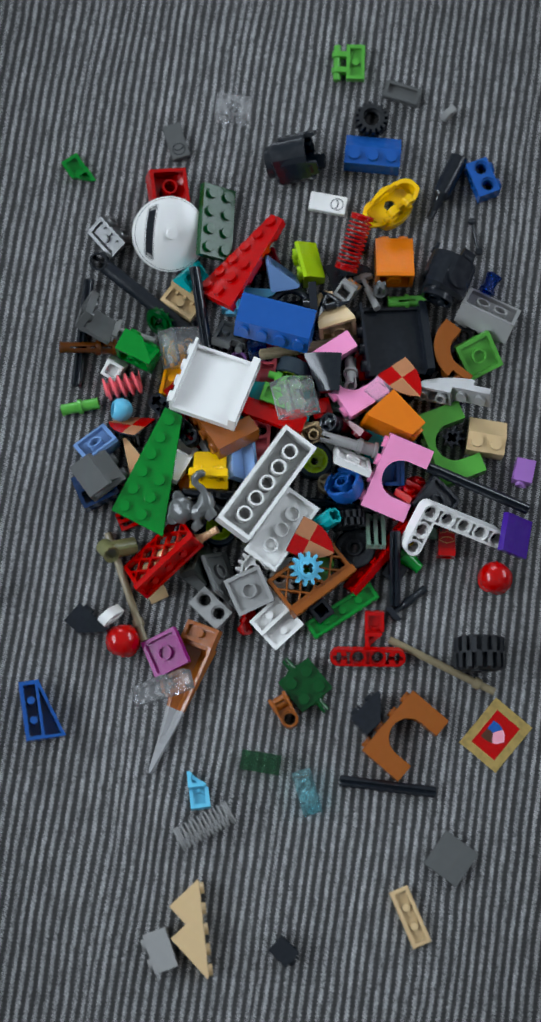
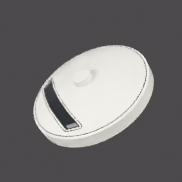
[132,196,200,272]

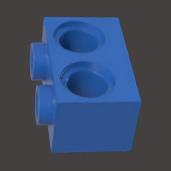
[464,157,501,203]

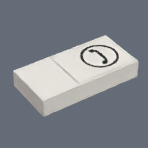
[308,191,348,217]

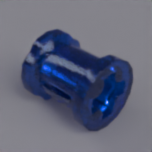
[479,272,502,296]

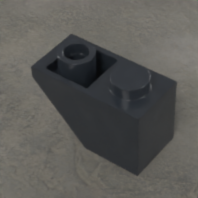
[64,603,110,635]
[349,691,381,736]

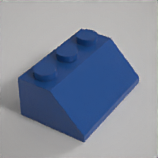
[343,135,402,176]

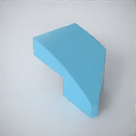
[187,771,211,811]

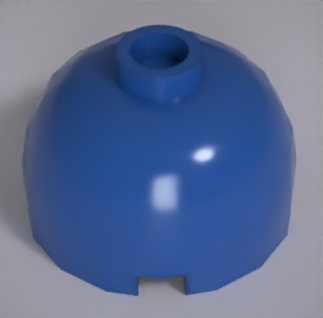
[324,467,364,505]

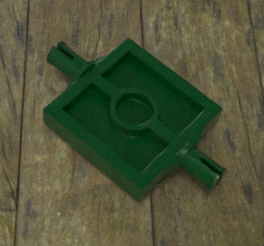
[278,657,333,713]

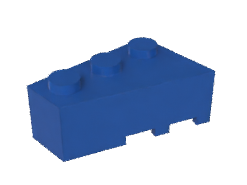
[18,679,66,743]

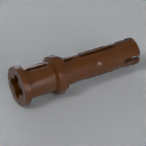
[59,339,117,356]

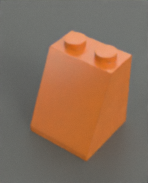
[374,236,415,287]
[359,389,426,442]

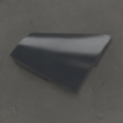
[304,352,342,394]

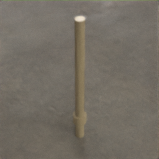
[104,532,148,642]
[388,636,496,695]

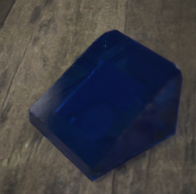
[246,340,268,362]

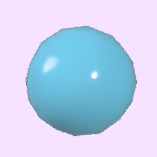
[111,398,133,422]

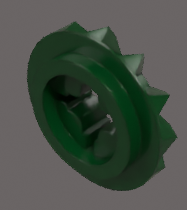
[146,307,174,336]

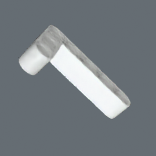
[401,499,500,556]

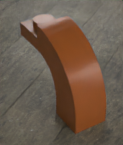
[433,318,473,379]

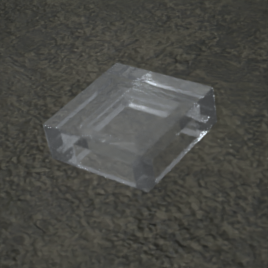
[364,376,392,402]

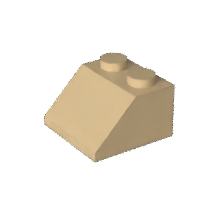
[464,417,507,460]

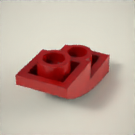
[393,476,426,504]

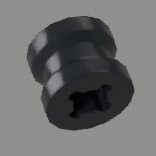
[319,412,343,434]

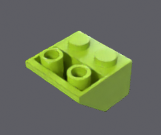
[291,241,325,289]

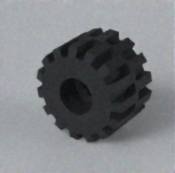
[453,634,506,673]

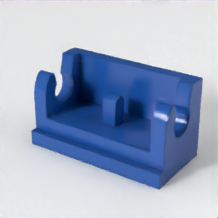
[380,447,405,486]

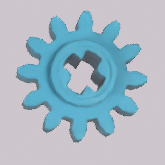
[289,551,324,586]

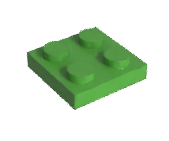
[454,330,504,380]

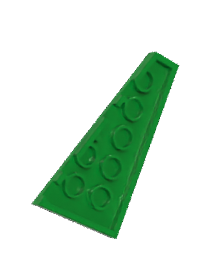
[112,407,183,537]

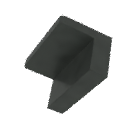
[179,542,215,584]

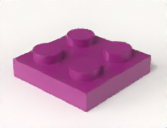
[141,626,191,679]

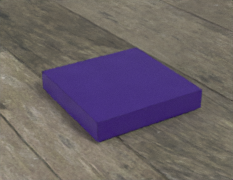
[498,512,532,559]

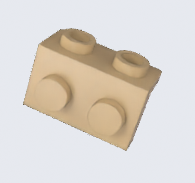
[160,280,197,323]

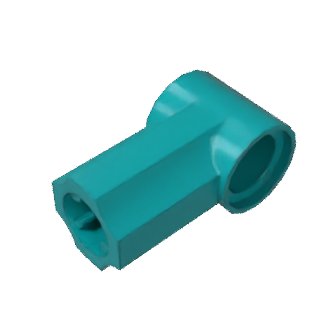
[312,507,342,533]

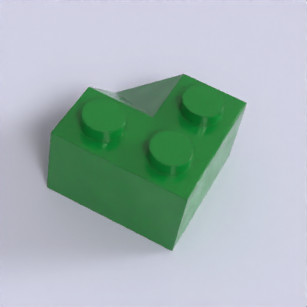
[115,328,162,374]

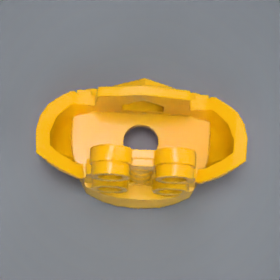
[362,178,420,231]

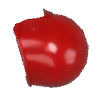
[477,561,513,595]
[106,624,141,657]

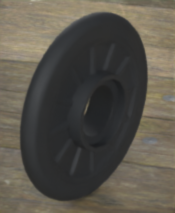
[335,529,376,569]

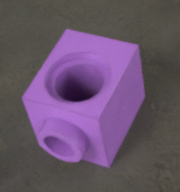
[511,457,536,488]

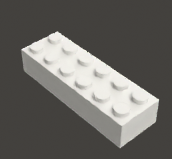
[215,425,317,543]

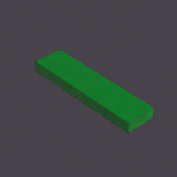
[305,582,380,640]

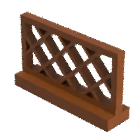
[267,542,357,619]

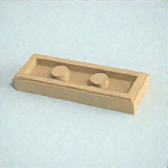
[389,885,432,949]

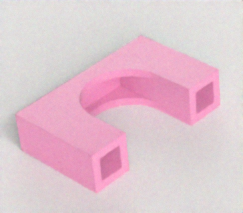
[313,330,390,421]
[358,433,434,523]

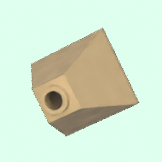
[317,291,356,340]

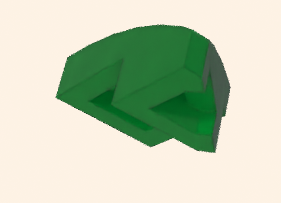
[61,153,96,182]

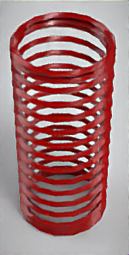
[334,212,374,273]

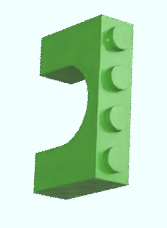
[419,401,487,487]

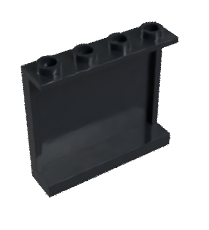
[354,300,435,379]

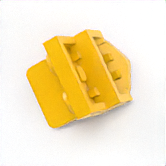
[188,451,229,490]

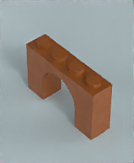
[189,415,259,460]
[361,690,449,782]

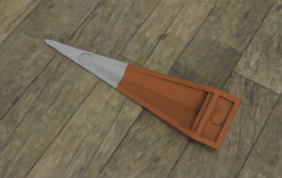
[148,619,223,774]

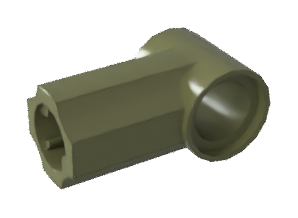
[96,537,138,563]

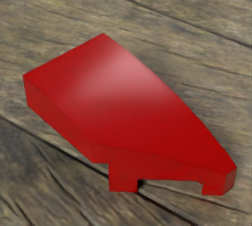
[365,611,384,647]

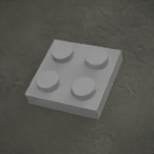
[223,565,275,617]

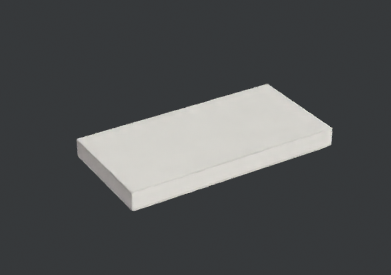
[244,487,320,572]

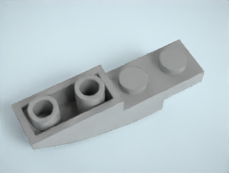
[414,378,492,407]

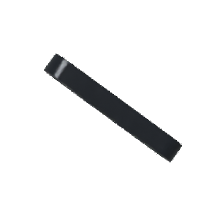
[148,393,200,448]

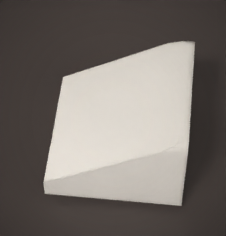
[101,355,128,381]

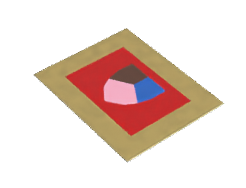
[459,698,532,773]

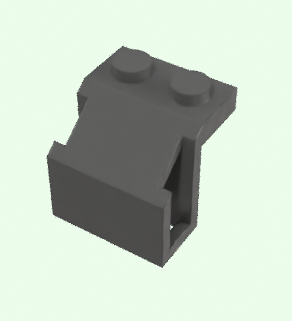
[69,450,129,502]

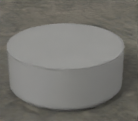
[439,104,457,122]

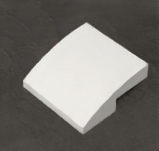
[249,596,304,650]

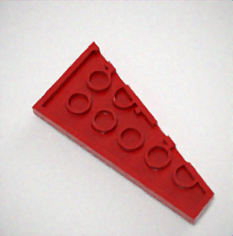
[202,214,286,312]

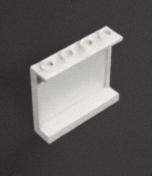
[167,337,261,431]

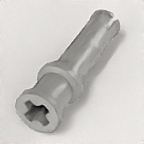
[320,430,379,459]

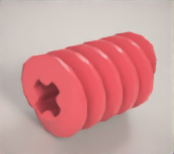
[102,370,143,401]

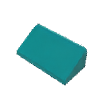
[173,260,208,292]

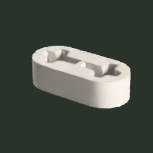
[97,604,124,627]

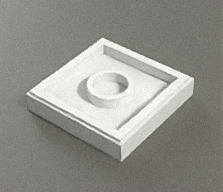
[332,446,372,478]

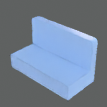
[227,442,257,483]

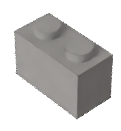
[140,926,179,975]

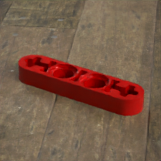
[330,646,406,667]

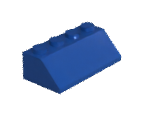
[234,292,317,353]

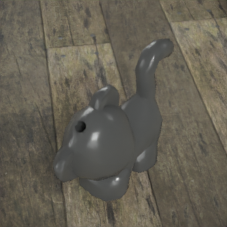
[166,469,221,532]

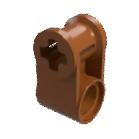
[267,691,299,730]

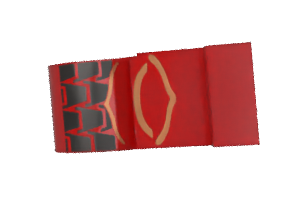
[436,527,456,559]

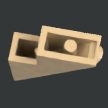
[169,879,213,979]

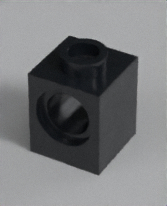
[268,935,300,968]

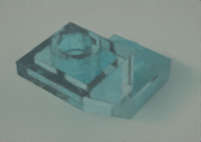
[291,768,323,817]

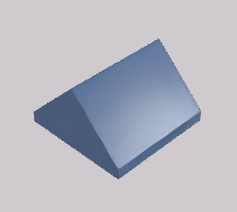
[264,255,300,293]
[73,423,121,458]

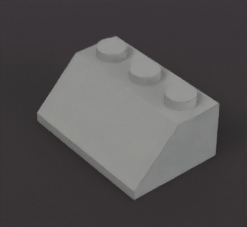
[454,287,521,344]

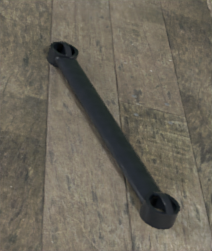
[89,252,225,353]

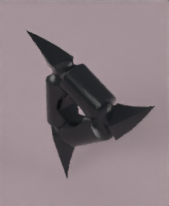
[318,290,352,316]

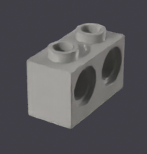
[188,586,233,630]

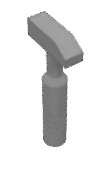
[353,273,381,311]
[111,319,156,344]

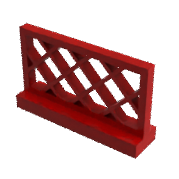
[123,523,204,599]

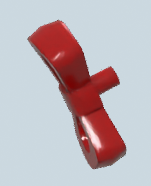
[237,610,256,636]

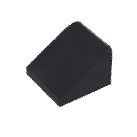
[307,597,335,624]

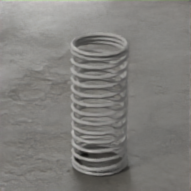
[173,801,236,851]

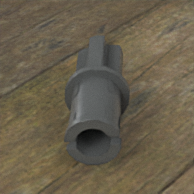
[373,280,388,302]

